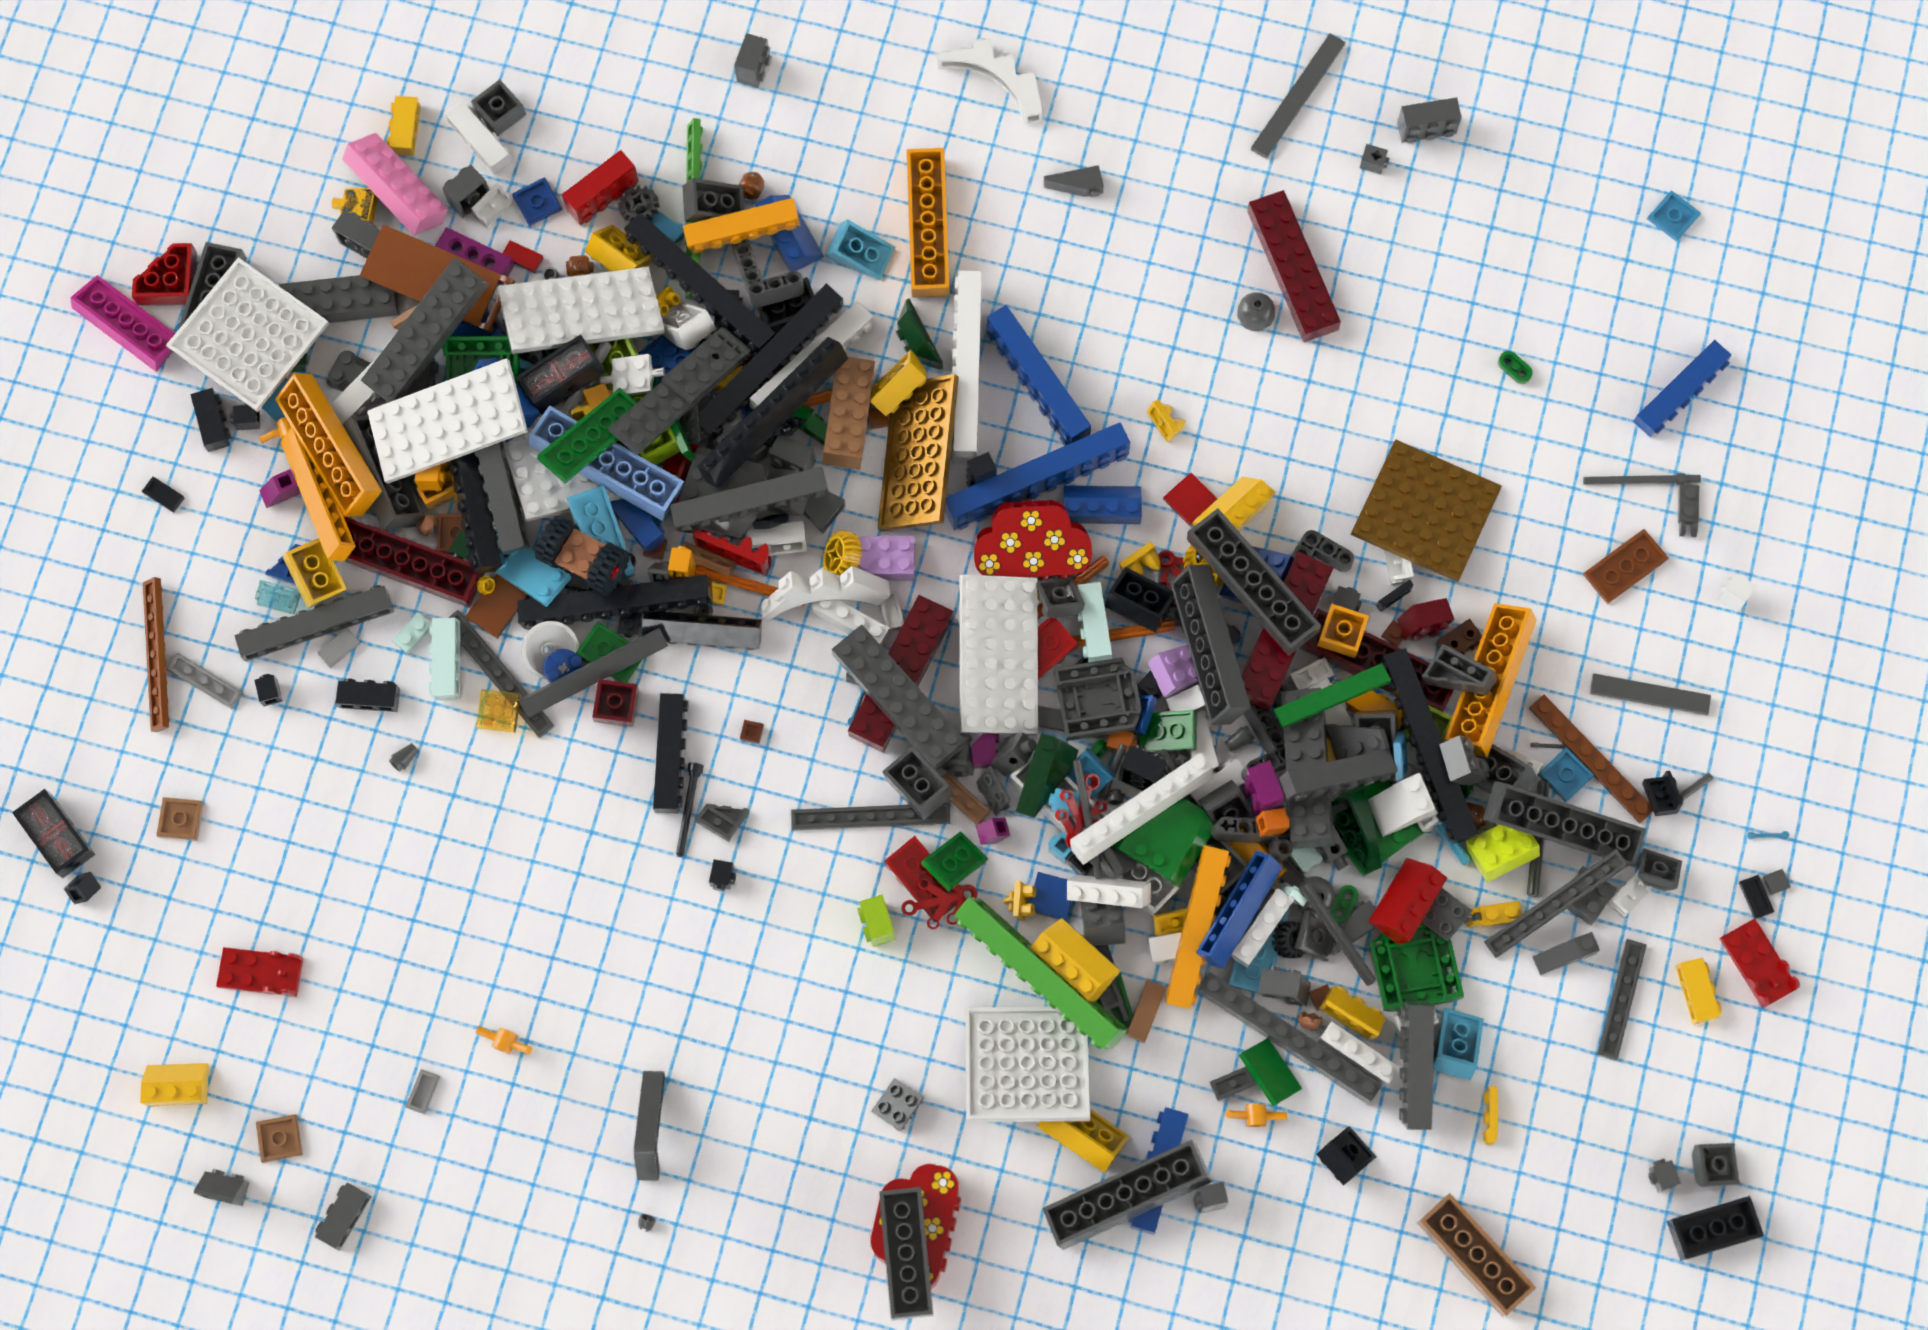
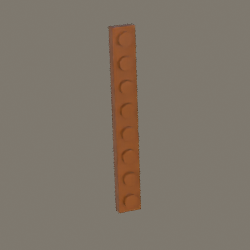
[143,577,169,732]
[1529,694,1653,824]

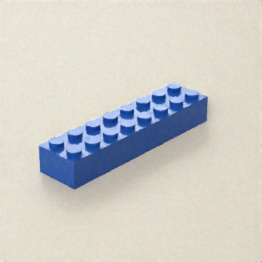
[986,305,1091,446]

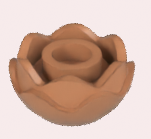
[417,514,438,537]
[1298,1011,1323,1030]

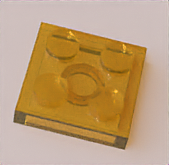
[476,689,521,733]

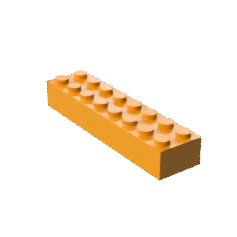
[907,148,950,298]
[275,373,382,517]
[1444,603,1537,757]

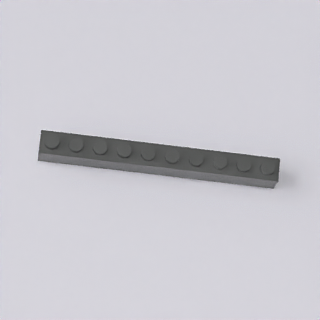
[1197,972,1382,1105]

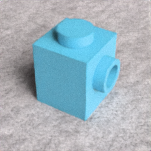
[1048,788,1079,817]
[1048,831,1073,863]

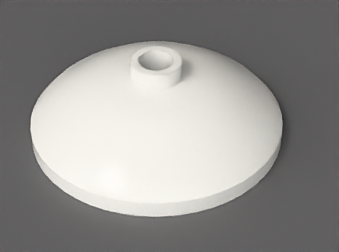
[521,621,579,680]

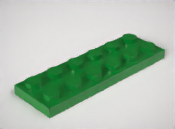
[537,388,637,484]

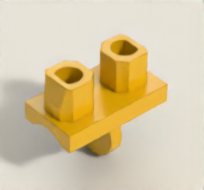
[656,286,681,317]
[1003,881,1036,921]

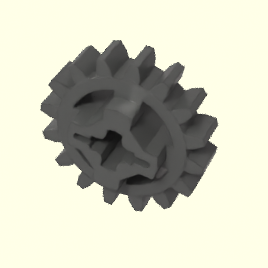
[618,185,660,222]

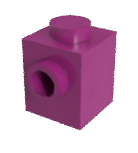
[976,817,1011,845]

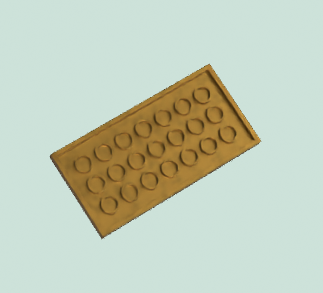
[877,374,959,532]

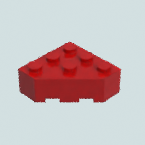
[131,243,197,305]

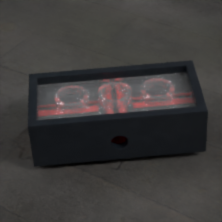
[516,334,606,415]
[12,789,96,878]

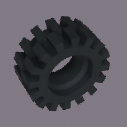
[1272,922,1306,958]

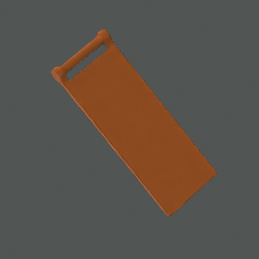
[360,225,515,333]

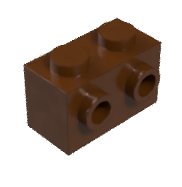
[1435,618,1482,656]

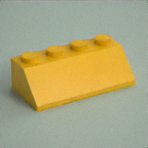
[1192,477,1276,532]
[1030,918,1121,1002]
[1037,1109,1130,1173]

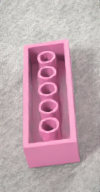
[342,133,448,236]

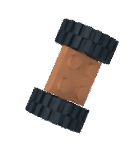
[535,516,630,595]

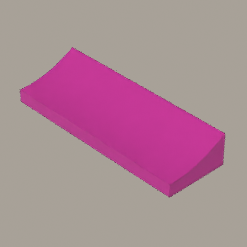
[70,275,175,372]

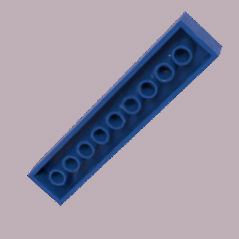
[945,422,1130,530]

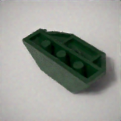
[896,298,943,370]

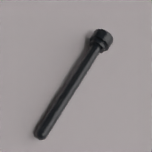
[676,762,704,857]

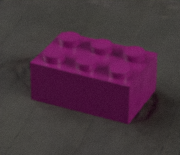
[1244,761,1284,816]

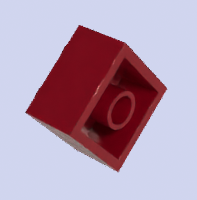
[1397,598,1455,641]
[592,679,639,727]

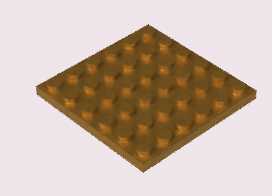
[1350,439,1502,582]

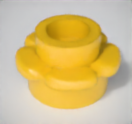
[477,576,495,595]

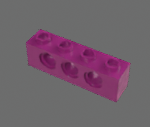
[435,227,515,284]

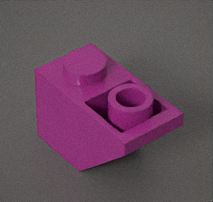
[259,469,301,508]
[971,733,999,769]

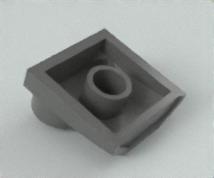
[326,350,371,392]
[1036,577,1085,618]
[1637,848,1682,892]
[1692,1143,1741,1187]

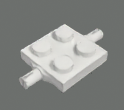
[600,354,665,396]

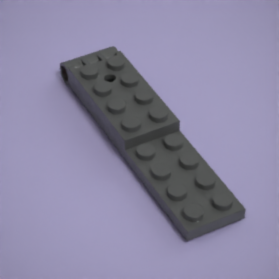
[608,327,753,455]

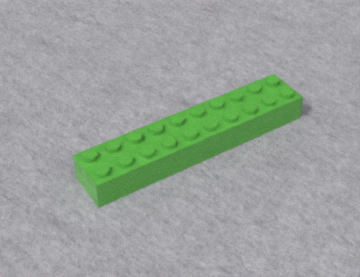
[954,897,1128,1049]

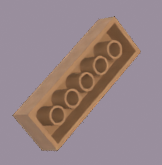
[822,357,875,470]
[1417,1193,1536,1318]

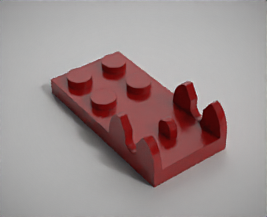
[693,529,772,577]
[1037,618,1079,680]
[883,836,965,923]
[1719,918,1800,1009]
[216,947,304,997]

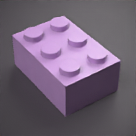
[858,536,915,581]
[1148,645,1199,698]

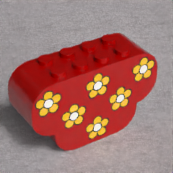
[973,500,1092,579]
[870,1164,961,1289]

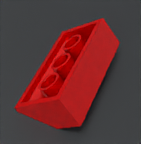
[1368,858,1448,945]

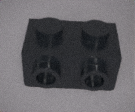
[1642,771,1683,816]

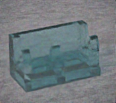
[255,580,301,615]

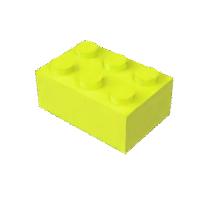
[1466,825,1540,883]

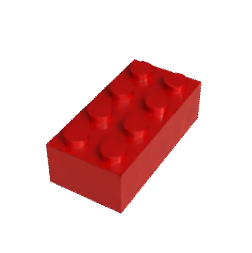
[561,150,639,226]

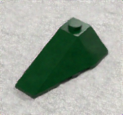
[1015,733,1079,818]
[1331,789,1382,875]

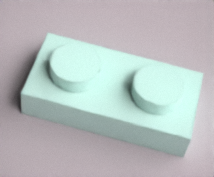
[392,612,432,654]
[1271,881,1307,906]

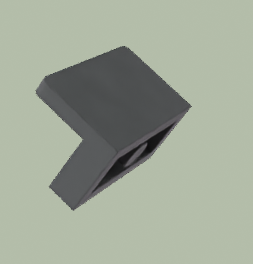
[1101,847,1137,878]

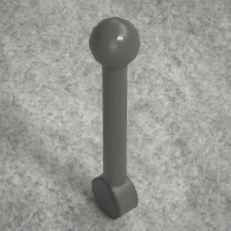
[1531,743,1569,749]

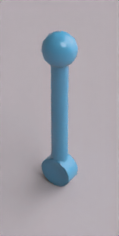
[848,688,866,725]
[1747,831,1789,840]

